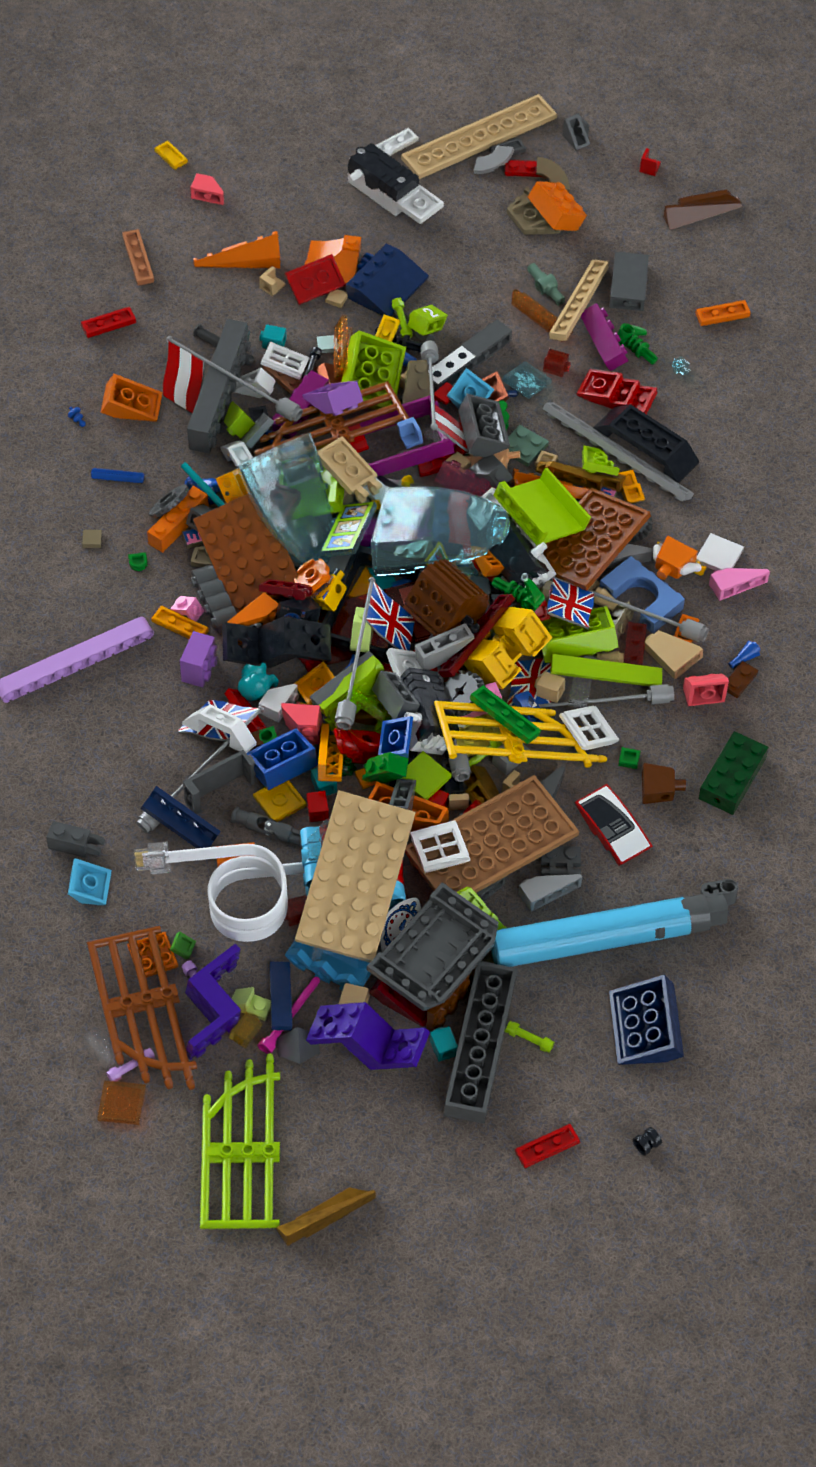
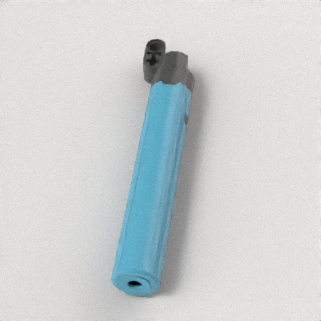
[491,879,738,967]

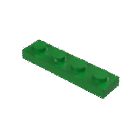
[470,685,541,745]

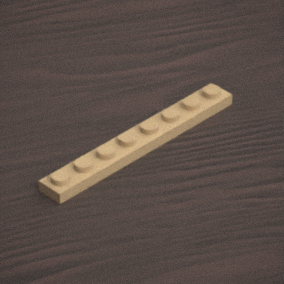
[549,260,609,341]

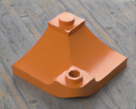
[304,235,361,287]

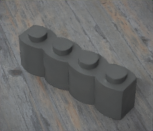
[190,564,237,634]

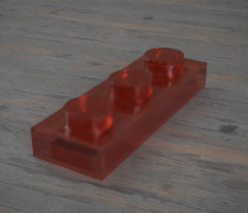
[623,622,647,665]

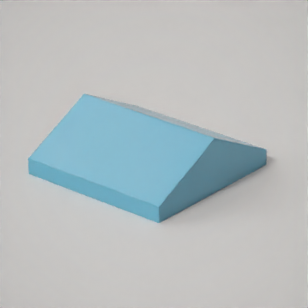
[447,368,494,409]
[68,858,112,905]

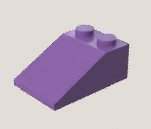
[302,381,363,416]

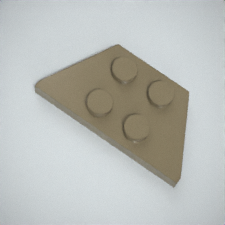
[507,187,561,235]

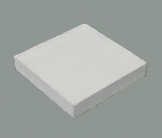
[696,533,744,571]

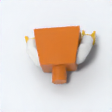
[653,536,707,580]

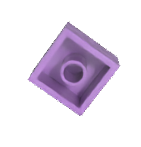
[180,631,218,687]

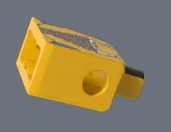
[311,568,346,612]

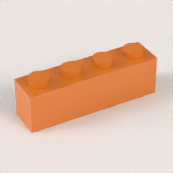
[147,486,209,553]

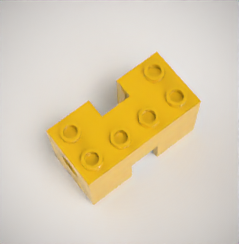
[464,607,553,689]

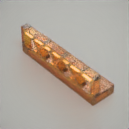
[512,289,573,342]
[334,315,353,381]

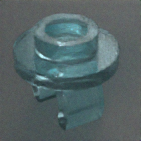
[672,356,690,375]

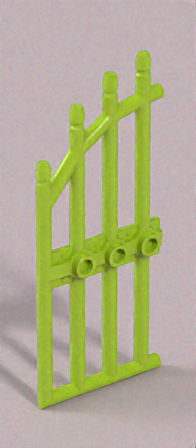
[200,1053,280,1229]

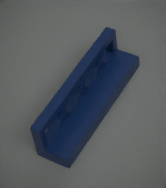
[140,786,221,849]

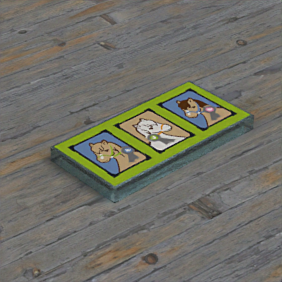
[320,501,377,557]

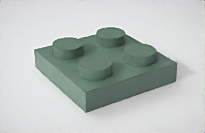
[508,425,549,467]

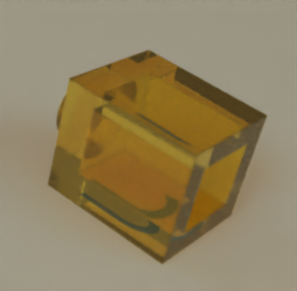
[229,1012,263,1049]

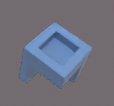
[397,417,423,449]

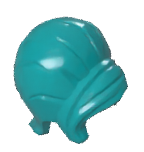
[238,663,279,701]

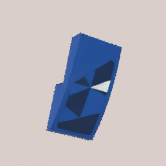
[512,691,544,723]

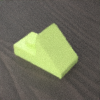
[231,987,271,1021]

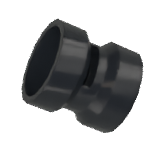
[633,1127,662,1156]

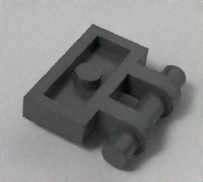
[541,846,581,876]

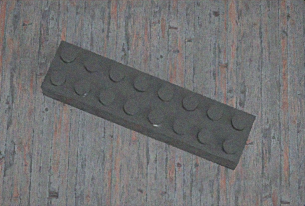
[187,319,251,454]
[444,961,518,1124]

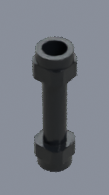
[302,347,322,379]

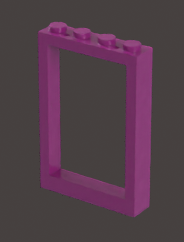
[349,396,456,477]

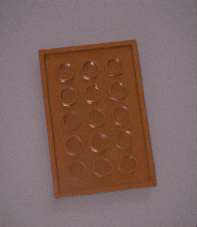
[193,488,298,613]
[543,488,651,591]

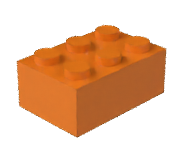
[527,181,587,231]

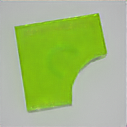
[350,690,387,722]

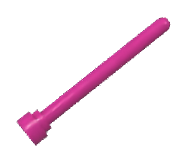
[257,977,320,1054]

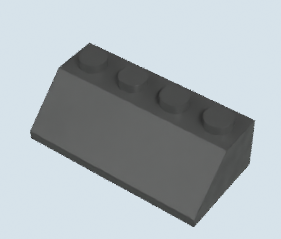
[458,393,510,458]

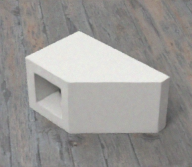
[259,684,299,723]

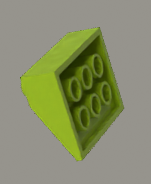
[341,330,406,409]
[541,606,619,664]

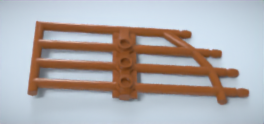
[254,381,409,469]
[87,925,197,1090]

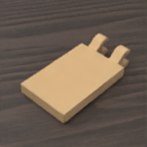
[315,436,382,504]

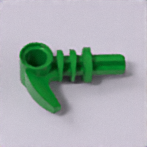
[617,323,658,365]
[492,577,545,612]

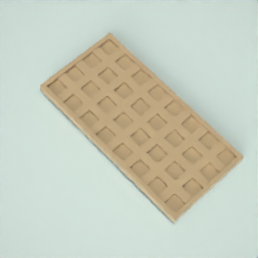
[295,790,416,963]

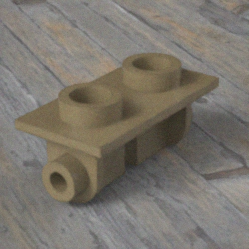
[612,601,634,640]

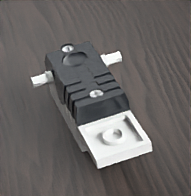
[348,143,444,224]
[466,487,556,591]
[386,648,466,755]

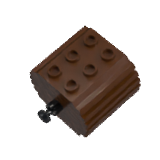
[403,559,490,637]

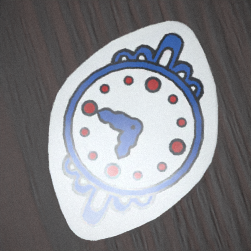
[380,898,421,952]

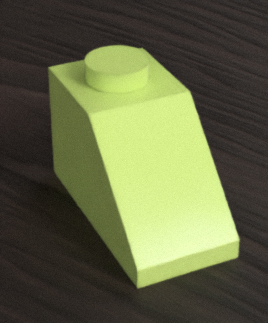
[350,607,373,653]

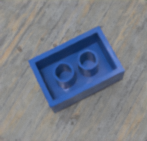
[246,728,318,791]

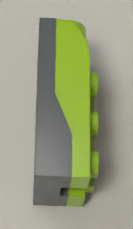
[310,651,384,731]

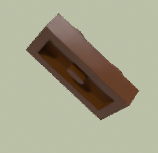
[727,661,759,699]

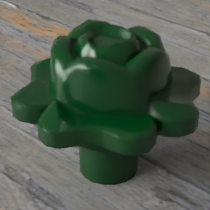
[333,756,356,776]

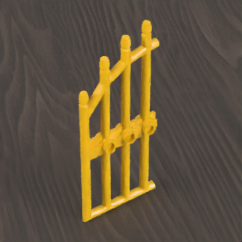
[434,701,607,768]

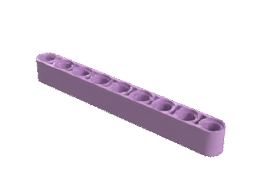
[0,617,154,703]

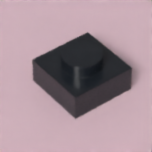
[248,405,268,422]

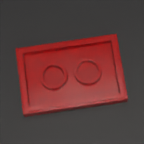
[285,254,346,305]

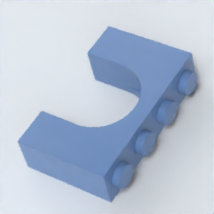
[599,556,685,634]

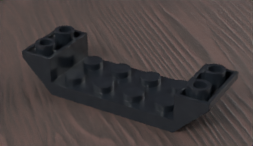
[593,404,699,483]

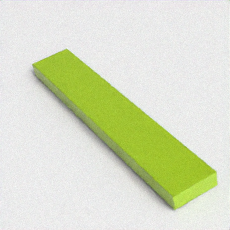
[550,654,663,686]

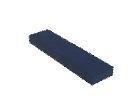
[269,961,292,1030]

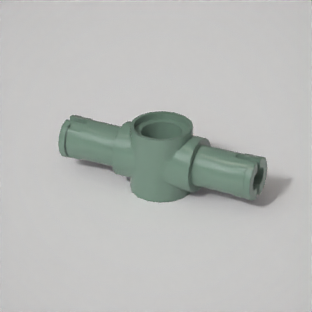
[527,263,565,305]

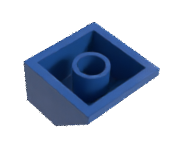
[378,716,413,758]

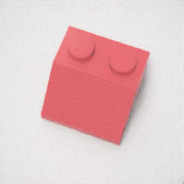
[683,674,729,706]
[281,703,323,745]

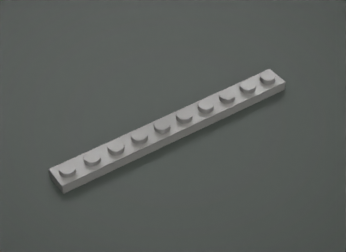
[543,402,694,501]

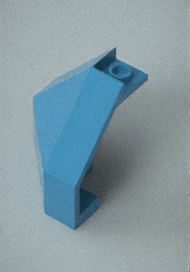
[285,940,372,991]

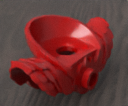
[333,728,381,764]

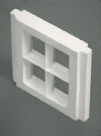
[261,342,310,380]
[559,705,619,750]
[410,820,470,873]

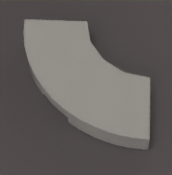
[473,145,514,174]

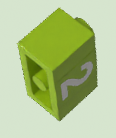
[407,305,448,336]

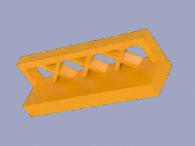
[318,723,344,782]

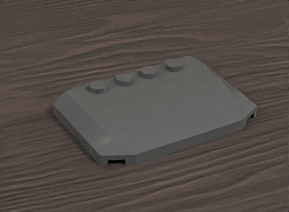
[367,882,499,1011]

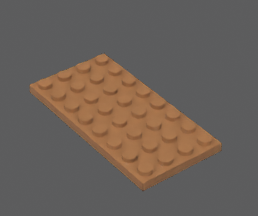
[405,775,579,893]

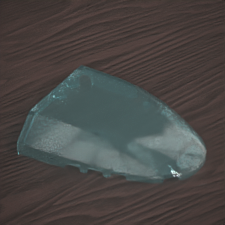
[236,433,336,565]
[371,486,510,576]

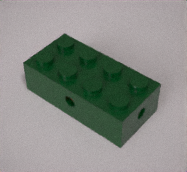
[698,731,769,815]

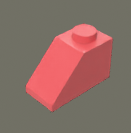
[191,173,224,205]

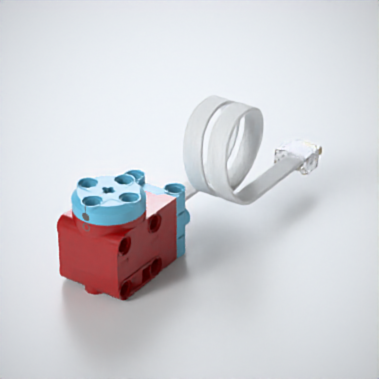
[134,826,406,942]

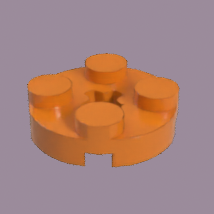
[294,558,331,594]

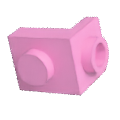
[171,596,204,621]

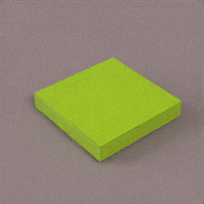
[401,751,452,800]

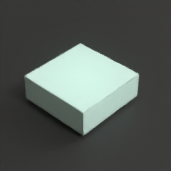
[317,335,336,353]

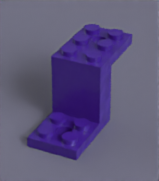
[185,943,241,1060]
[306,1002,430,1070]

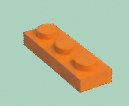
[696,300,751,326]

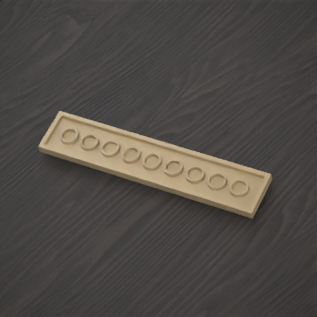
[401,94,557,179]

